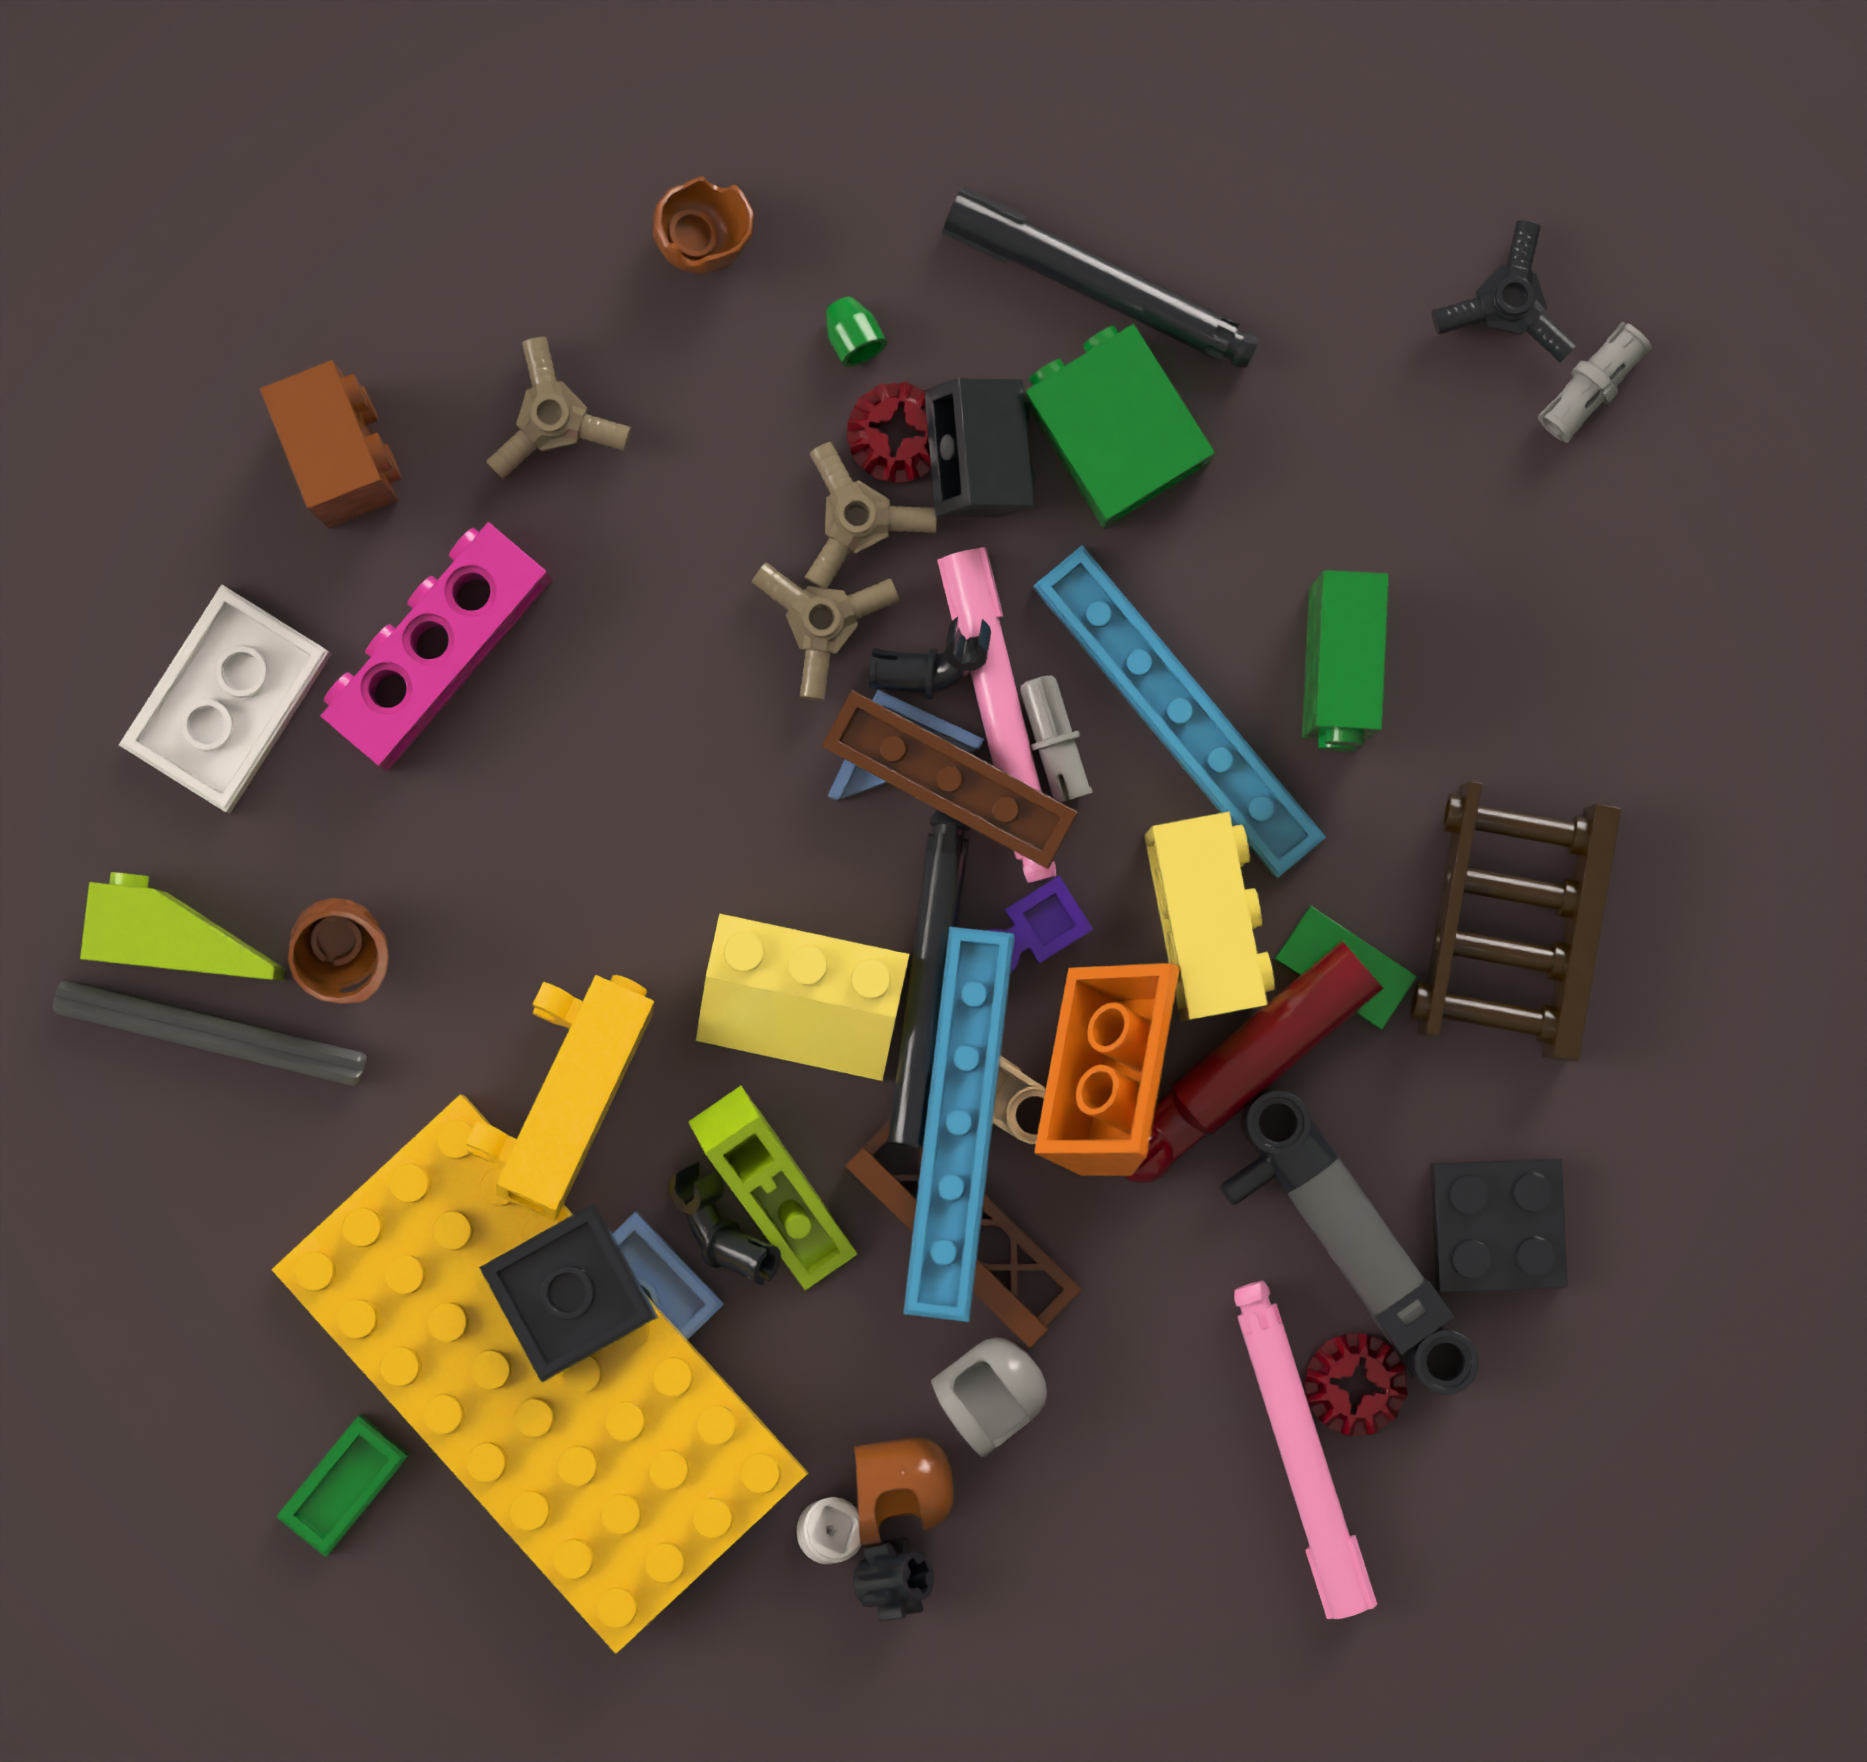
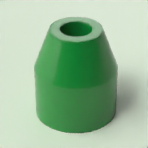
[825,296,887,367]

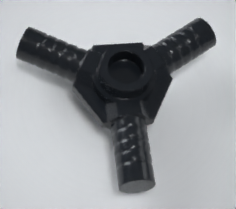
[1432,220,1578,363]

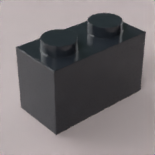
[925,377,1035,517]

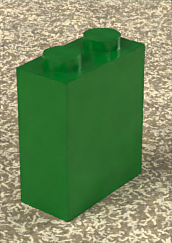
[1024,324,1215,530]
[1302,570,1389,752]

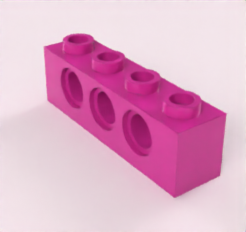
[320,522,553,771]

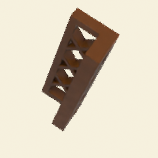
[845,1119,1082,1348]

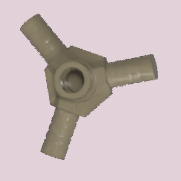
[485,337,632,480]
[804,442,937,589]
[751,562,900,701]

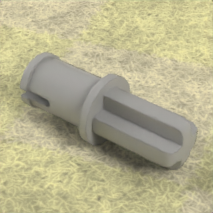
[1020,675,1093,802]

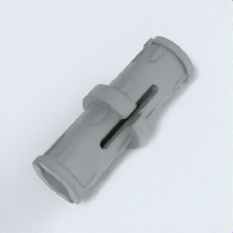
[1537,322,1652,443]

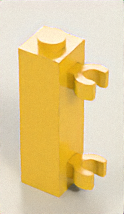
[466,975,654,1221]

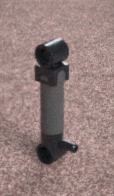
[1220,1091,1479,1395]

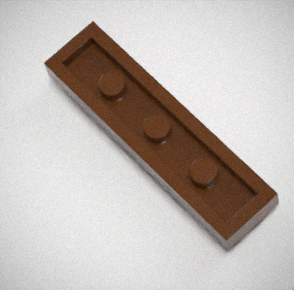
[822,690,1079,869]

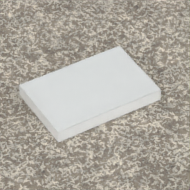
[119,585,332,814]

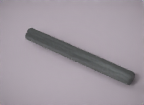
[53,981,366,1086]

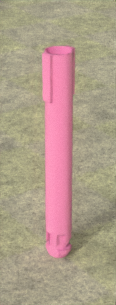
[937,547,1056,883]
[1234,1281,1377,1619]

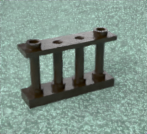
[1410,781,1622,1062]

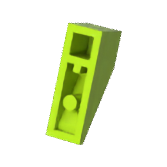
[80,872,285,981]
[688,1086,858,1290]

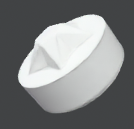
[796,1497,861,1564]

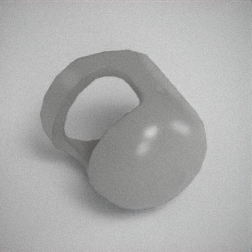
[931,1337,1047,1457]

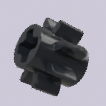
[853,1537,934,1621]

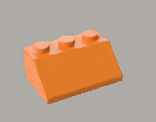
[1034,963,1180,1176]

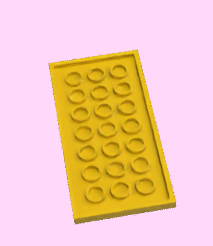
[271,1094,809,1654]

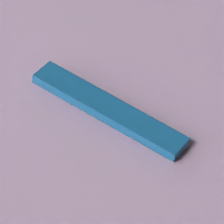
[1033,545,1326,879]
[903,927,1015,1322]

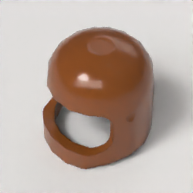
[288,897,389,1004]
[854,1437,954,1547]

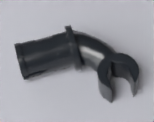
[869,617,992,700]
[668,1161,781,1285]

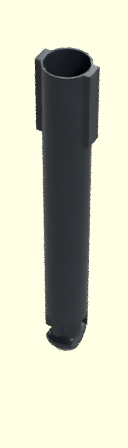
[942,185,1260,368]
[888,809,971,1148]

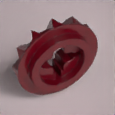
[847,381,931,483]
[1305,1333,1408,1436]

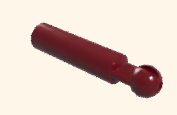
[1124,940,1384,1184]

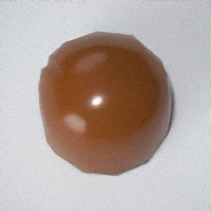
[652,176,754,275]

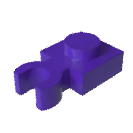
[987,876,1093,972]

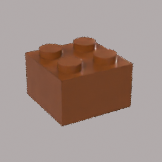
[260,360,402,528]

